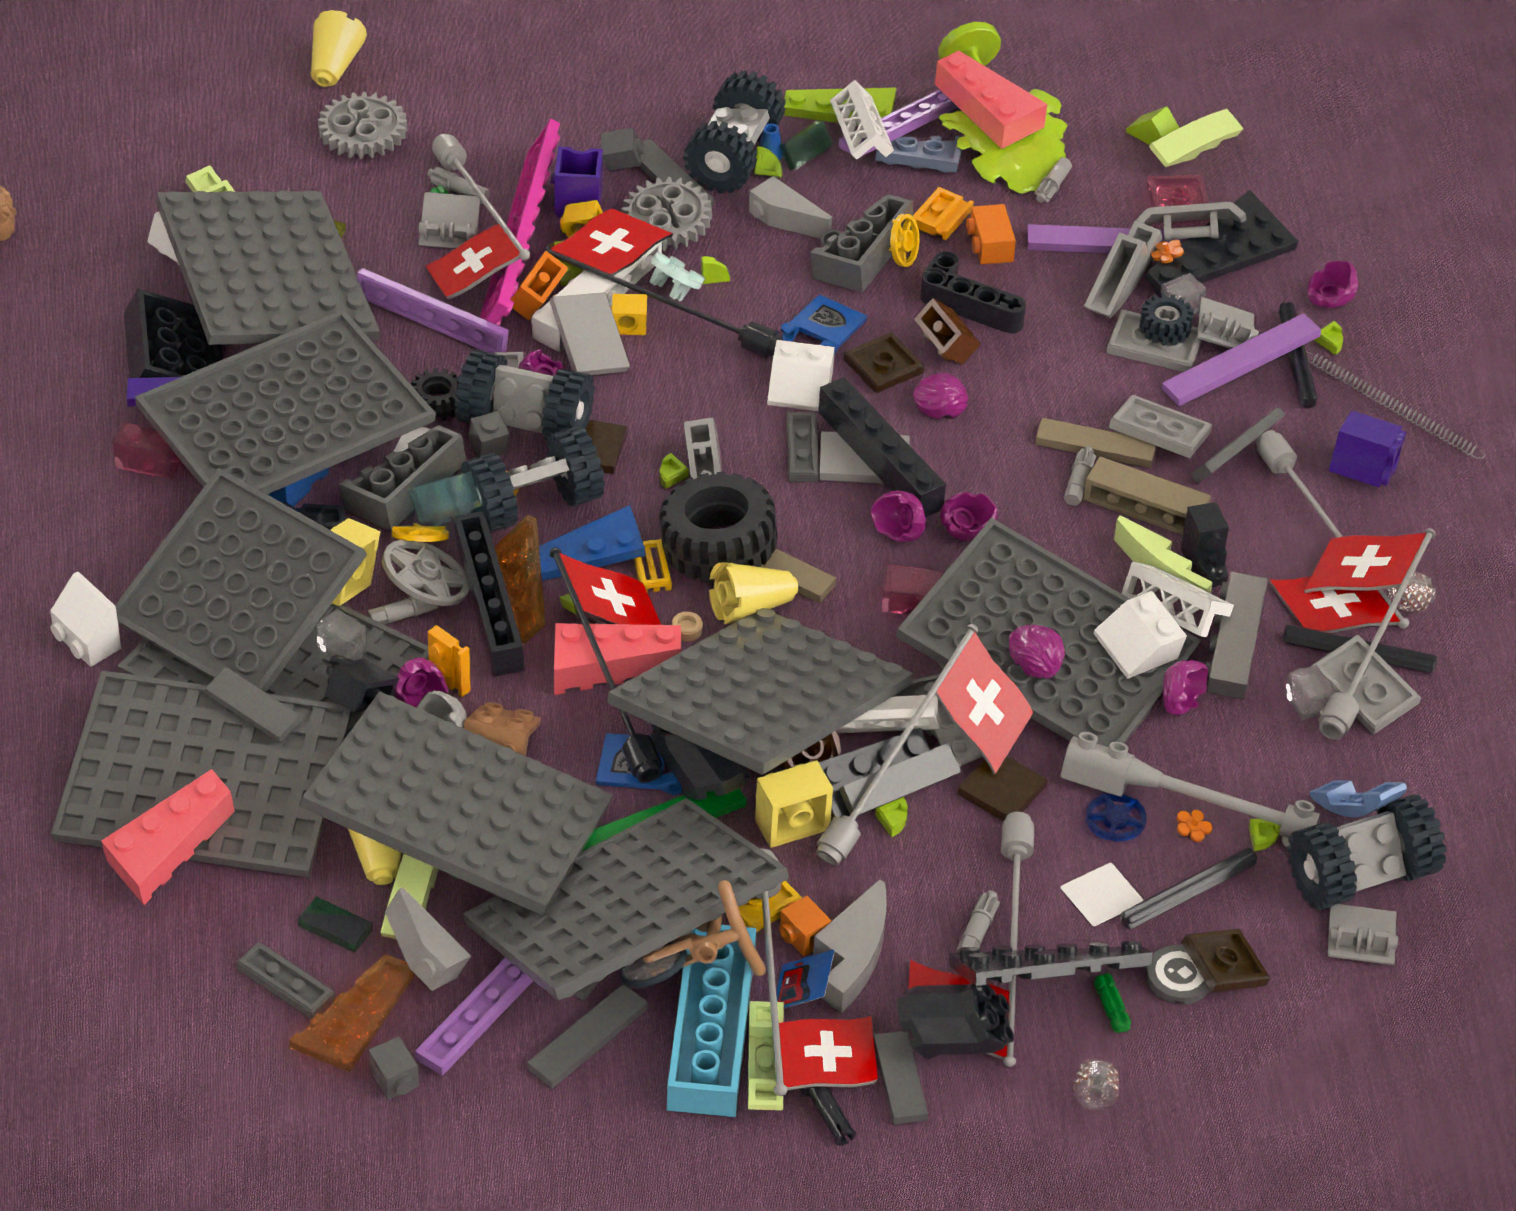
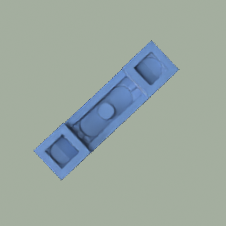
[1309,780,1407,817]

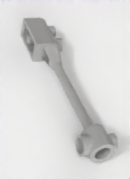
[1060,732,1321,847]

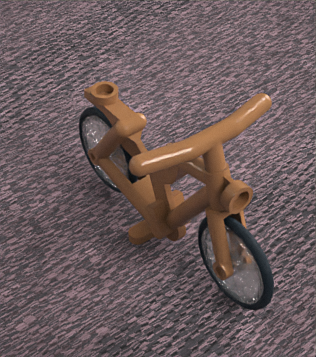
[619,880,766,988]

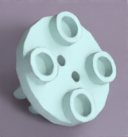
[650,251,705,301]

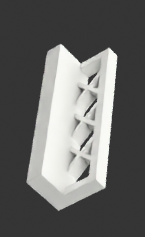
[830,80,894,159]
[1121,562,1234,637]
[836,695,939,733]

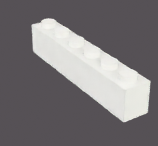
[531,242,662,352]

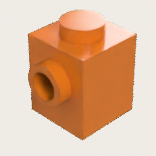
[779,895,832,957]

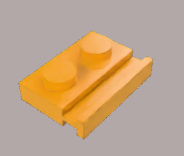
[913,187,974,240]
[428,625,471,697]

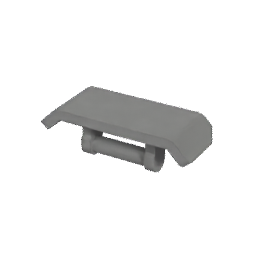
[1136,202,1246,242]

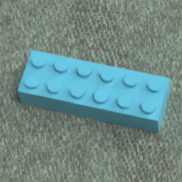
[667,925,756,1117]

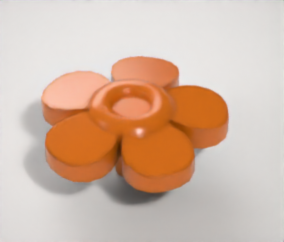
[1151,240,1184,264]
[1176,809,1212,842]

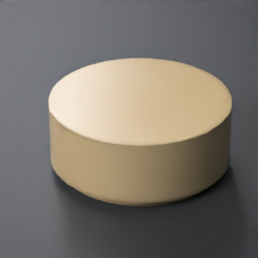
[672,612,703,642]

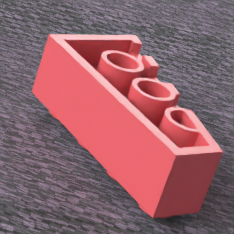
[935,51,1047,149]
[554,623,681,695]
[101,769,235,905]

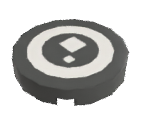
[1146,945,1210,1005]

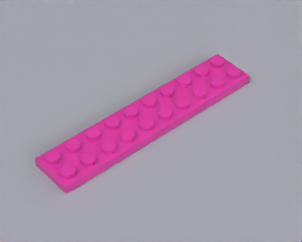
[479,118,561,326]

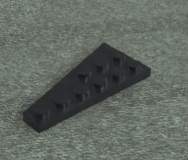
[1146,190,1298,296]
[949,941,1152,986]

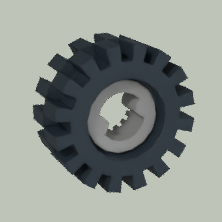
[1140,294,1193,346]

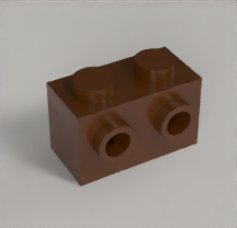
[914,298,981,365]

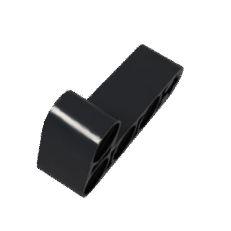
[920,251,1026,333]

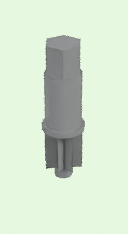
[1034,157,1072,203]
[427,167,490,204]
[1064,446,1096,506]
[368,592,438,625]
[956,890,1000,953]

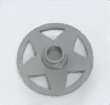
[382,540,469,606]

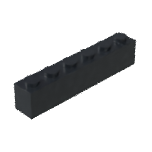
[818,377,946,517]
[454,511,525,677]

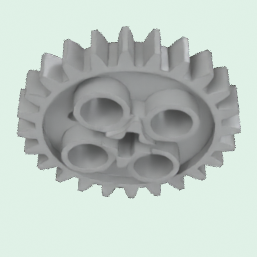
[318,92,408,159]
[621,177,712,251]

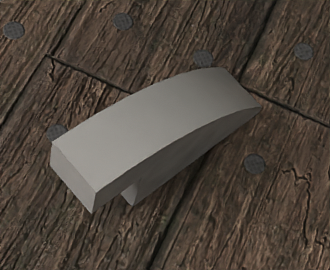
[1084,221,1163,318]
[813,880,886,1013]

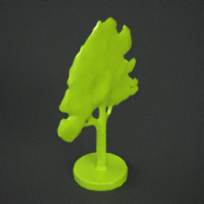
[938,22,1068,194]

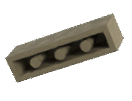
[1083,456,1211,535]

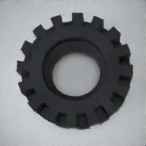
[411,368,459,422]

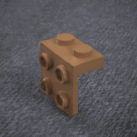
[464,702,541,756]

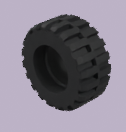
[659,472,778,583]

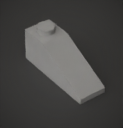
[749,176,832,239]
[684,417,722,479]
[385,887,471,991]

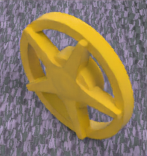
[889,214,919,267]
[392,523,449,542]

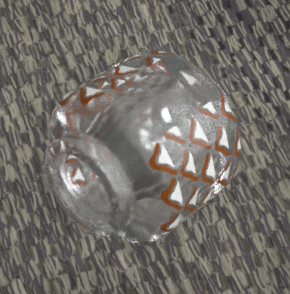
[1387,572,1436,613]
[1074,1059,1120,1110]

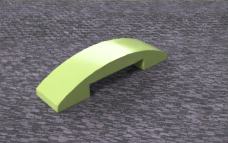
[748,1001,784,1110]

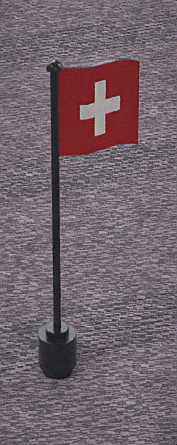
[543,208,783,358]
[550,548,663,783]

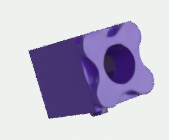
[550,146,603,218]
[1329,411,1407,487]

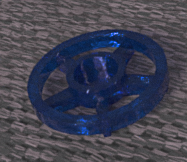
[1086,793,1147,841]

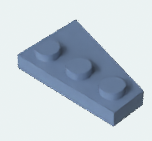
[875,136,962,173]

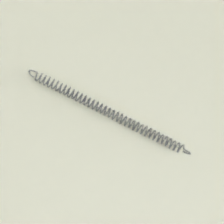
[1306,351,1485,459]

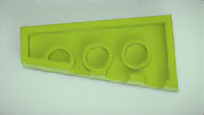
[783,88,896,126]

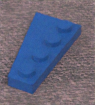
[519,505,646,585]

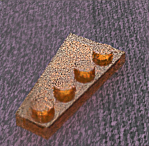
[494,515,546,644]
[289,954,415,1073]

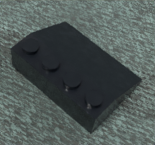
[124,288,223,378]

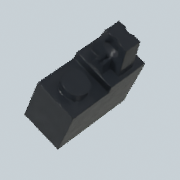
[1181,502,1229,587]
[325,655,400,713]

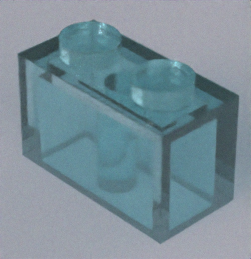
[409,471,481,526]

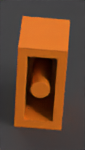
[966,204,1016,265]
[511,251,568,320]

